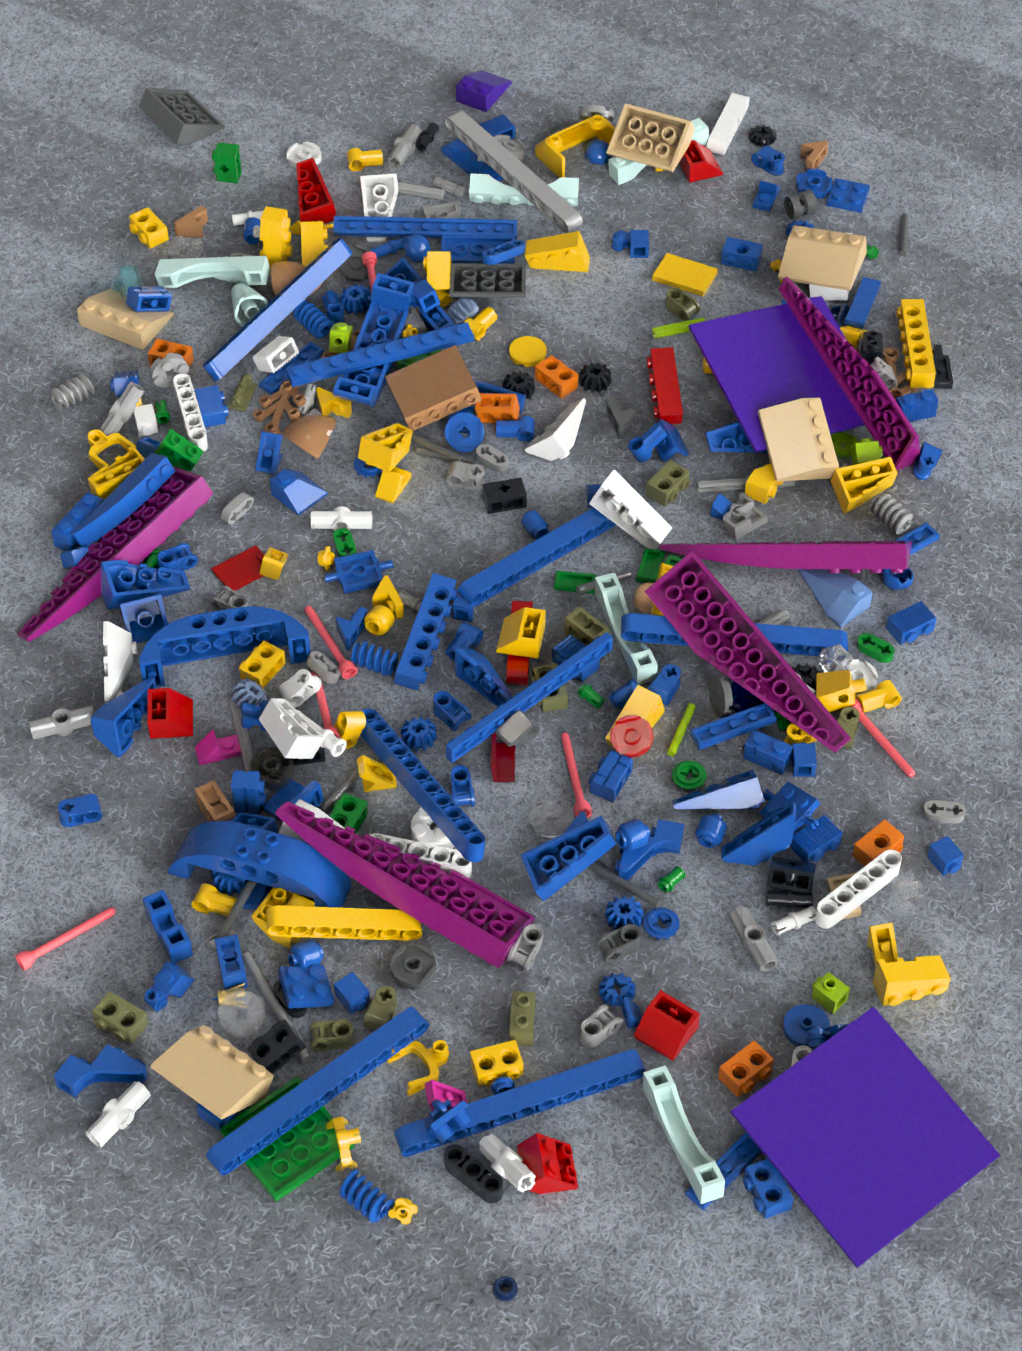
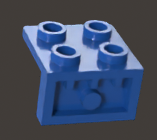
[263,780,324,822]

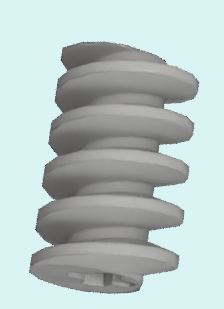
[50,374,95,412]
[869,493,913,536]

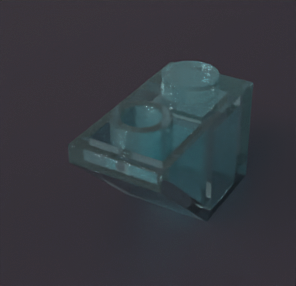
[114,265,144,297]

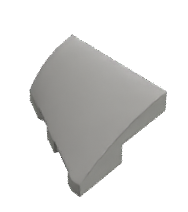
[722,492,768,539]

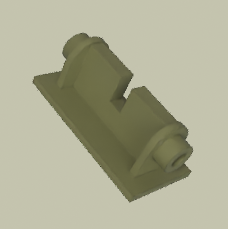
[227,374,258,412]

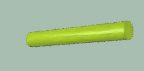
[667,703,696,757]

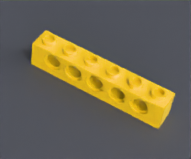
[896,299,936,388]

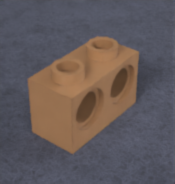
[194,780,235,822]

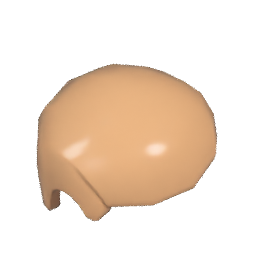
[633,582,654,614]

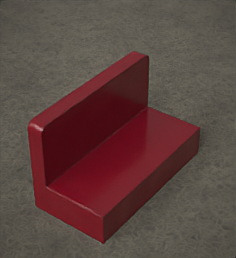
[491,733,516,783]

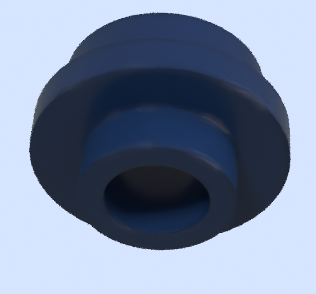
[493,1276,518,1302]

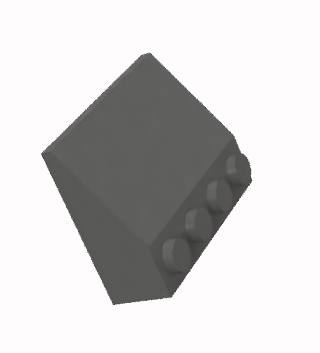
[139,88,225,145]
[449,263,526,297]

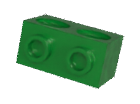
[154,429,204,472]
[329,793,368,834]

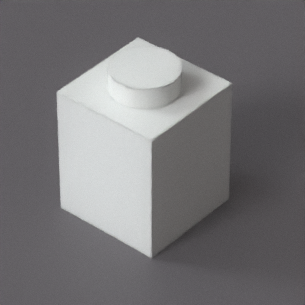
[134,404,158,437]

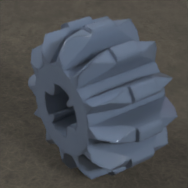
[447,297,479,325]
[230,678,267,709]

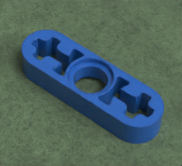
[482,240,525,265]

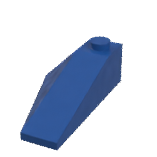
[705,420,768,453]
[101,560,190,610]
[455,647,513,707]

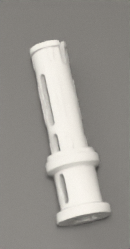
[297,710,347,757]

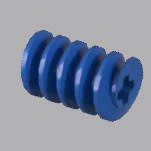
[293,300,334,338]
[351,640,398,676]
[339,1169,394,1223]

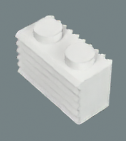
[253,336,299,373]

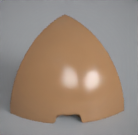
[271,261,321,296]
[282,414,336,459]

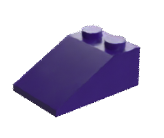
[456,70,512,112]

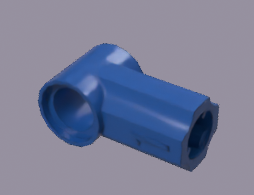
[322,290,345,324]
[496,416,535,442]
[628,423,667,462]
[446,622,484,661]

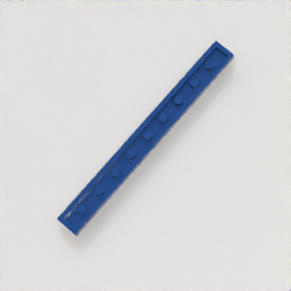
[334,216,517,240]
[286,322,474,387]
[446,632,613,763]

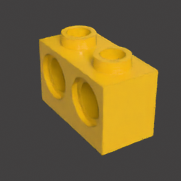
[129,207,169,249]
[239,641,286,690]
[470,1040,523,1086]

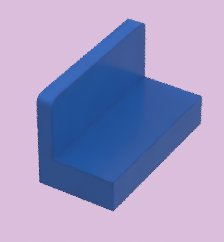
[655,419,689,461]

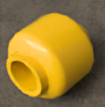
[364,605,395,636]

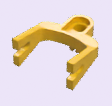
[88,429,137,470]
[387,1040,449,1096]
[326,1116,361,1172]

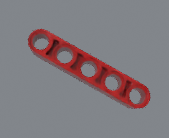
[506,600,533,685]

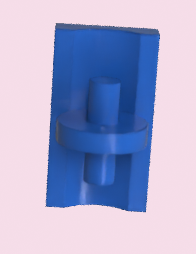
[241,700,269,732]
[426,1099,472,1143]

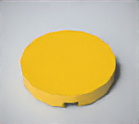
[509,336,547,367]

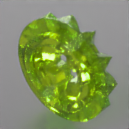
[831,432,858,458]

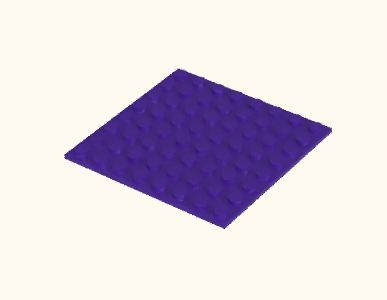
[689,296,865,452]
[730,1006,1000,1268]

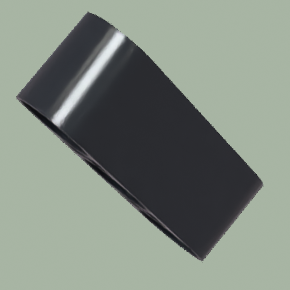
[444,1144,503,1204]

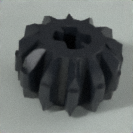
[579,362,611,394]
[502,371,535,400]

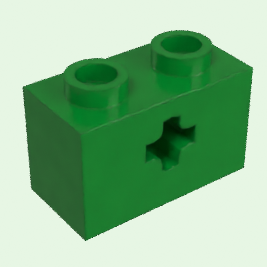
[212,142,242,184]

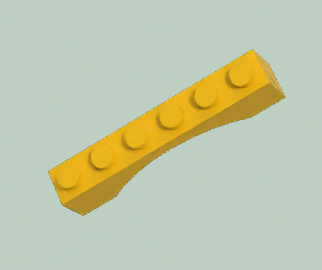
[745,463,784,504]

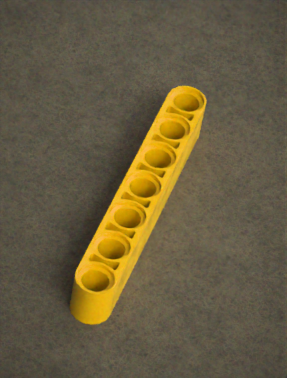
[266,905,422,941]

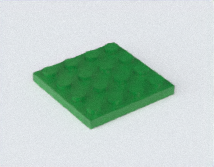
[219,1076,355,1202]

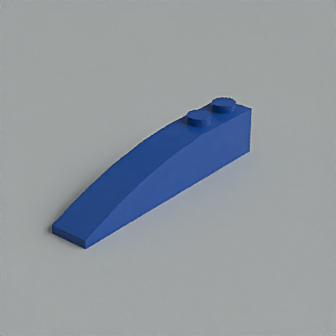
[71,453,175,547]

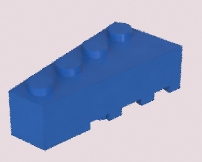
[521,816,616,901]

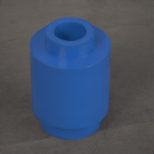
[243,217,260,245]
[521,510,549,539]

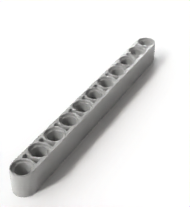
[445,110,583,233]

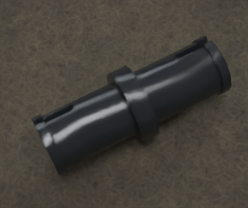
[416,122,439,152]
[766,890,813,909]

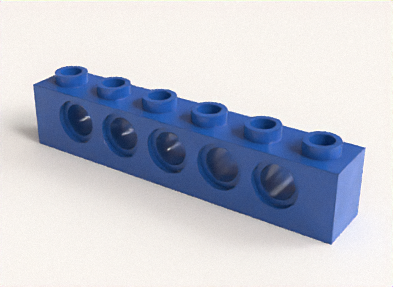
[394,573,458,690]

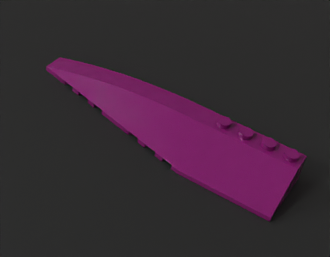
[778,277,920,470]
[17,467,213,642]
[660,541,912,573]
[644,551,851,753]
[275,801,536,968]

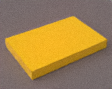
[652,253,718,297]

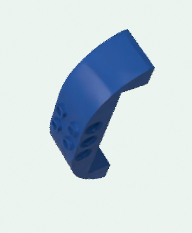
[333,273,414,407]
[139,606,310,687]
[168,821,352,908]

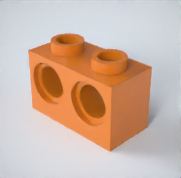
[148,338,194,372]
[535,355,578,399]
[475,393,520,423]
[718,1040,774,1097]

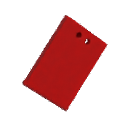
[211,545,265,591]

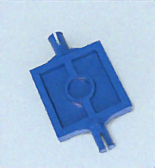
[324,550,394,594]
[759,781,820,834]

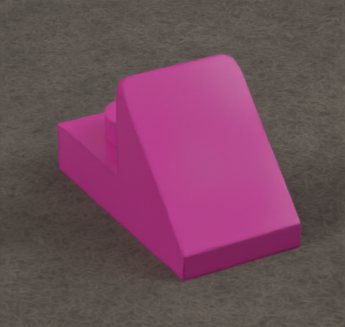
[195,730,242,765]
[425,1080,467,1111]

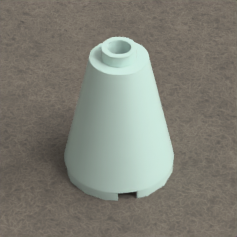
[231,283,269,327]

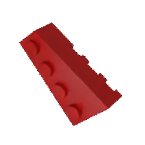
[296,158,337,224]
[646,347,683,424]

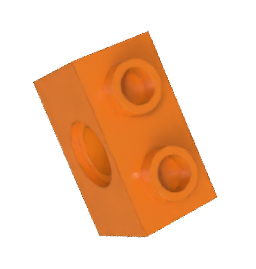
[852,819,905,866]

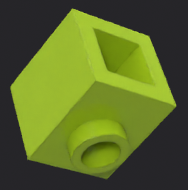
[329,323,353,354]
[850,438,883,465]
[812,972,850,1014]

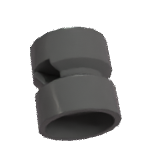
[784,190,817,219]

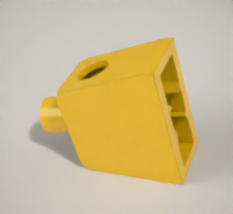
[816,670,867,712]

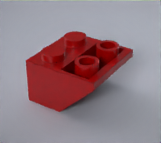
[679,140,723,183]
[147,688,193,739]
[634,990,700,1061]
[517,1133,578,1194]

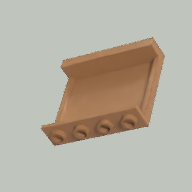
[385,345,482,431]

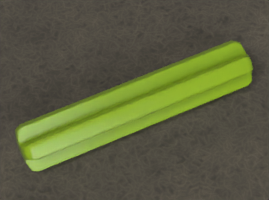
[652,317,706,339]

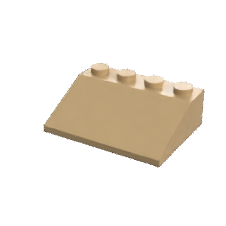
[606,103,695,172]
[778,225,867,291]
[77,289,174,350]
[758,398,839,481]
[151,1025,274,1119]

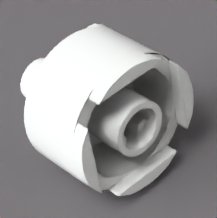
[411,807,454,849]

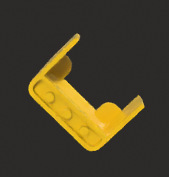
[535,115,615,178]

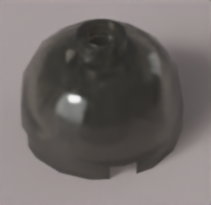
[250,747,294,791]

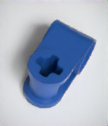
[751,145,785,176]
[913,442,943,480]
[157,543,198,571]
[648,664,681,706]
[433,691,472,731]
[451,765,475,807]
[58,794,102,827]

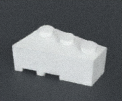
[259,698,325,759]

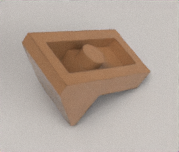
[800,140,829,173]
[174,205,208,238]

